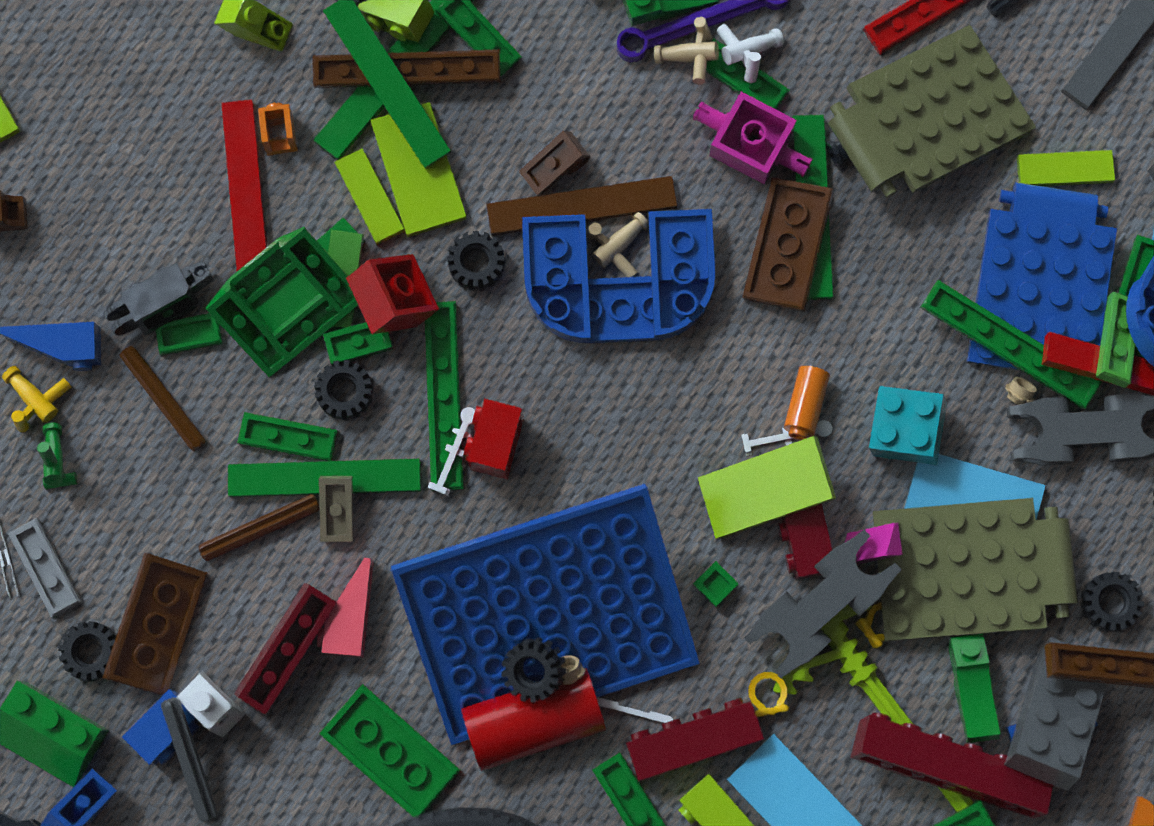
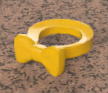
[855,602,885,648]
[748,672,789,717]

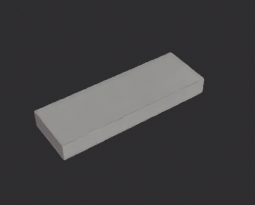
[8,518,82,618]

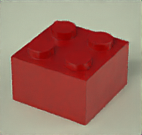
[346,254,439,334]
[463,398,524,480]

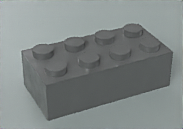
[1004,637,1107,791]

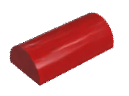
[461,668,606,771]

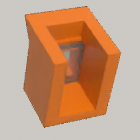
[258,103,298,156]

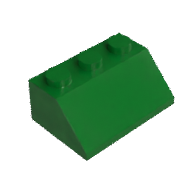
[0,680,109,787]

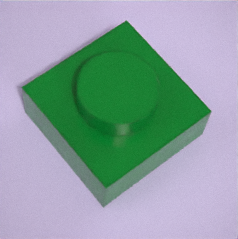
[692,561,739,607]

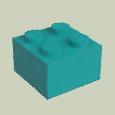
[869,386,947,465]

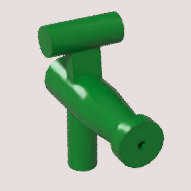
[37,422,78,490]

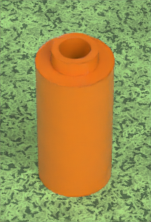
[784,366,830,440]

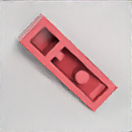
[317,558,374,658]

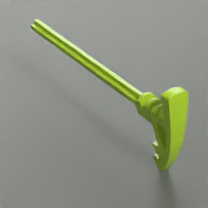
[773,604,974,812]

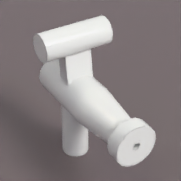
[717,24,784,83]

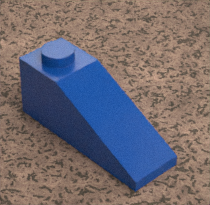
[0,322,101,371]

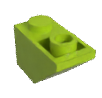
[214,0,293,51]
[358,0,435,43]

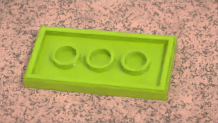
[370,102,467,238]
[698,436,836,539]

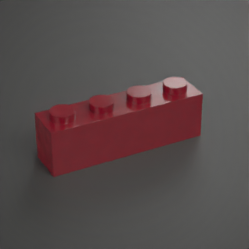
[772,450,832,580]
[234,583,337,715]
[626,698,764,781]

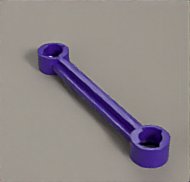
[617,0,790,63]

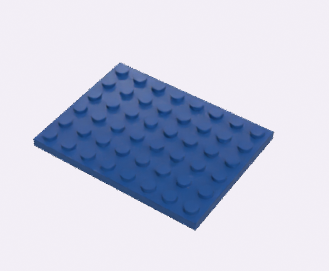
[391,484,700,745]

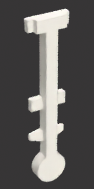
[427,407,475,496]
[741,420,832,456]

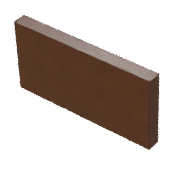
[742,177,834,312]
[102,553,208,696]

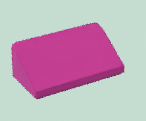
[844,523,903,564]

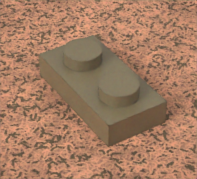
[319,476,354,542]

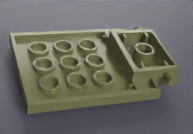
[828,25,1036,198]
[873,498,1078,641]

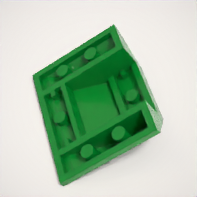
[206,226,358,377]

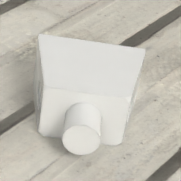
[176,671,246,737]

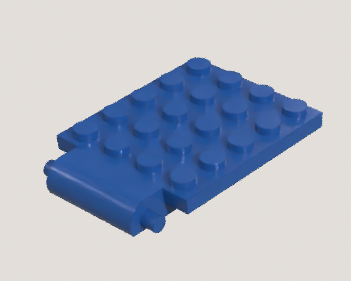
[967,182,1117,370]

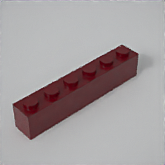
[851,713,1053,819]

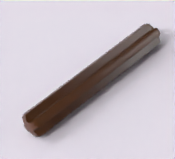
[119,346,206,451]
[198,494,320,561]

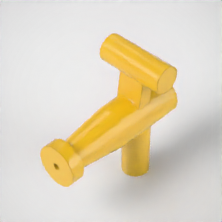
[2,366,72,433]

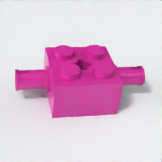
[693,92,813,184]

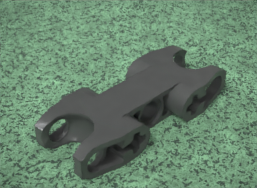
[1007,393,1154,466]
[744,529,901,678]

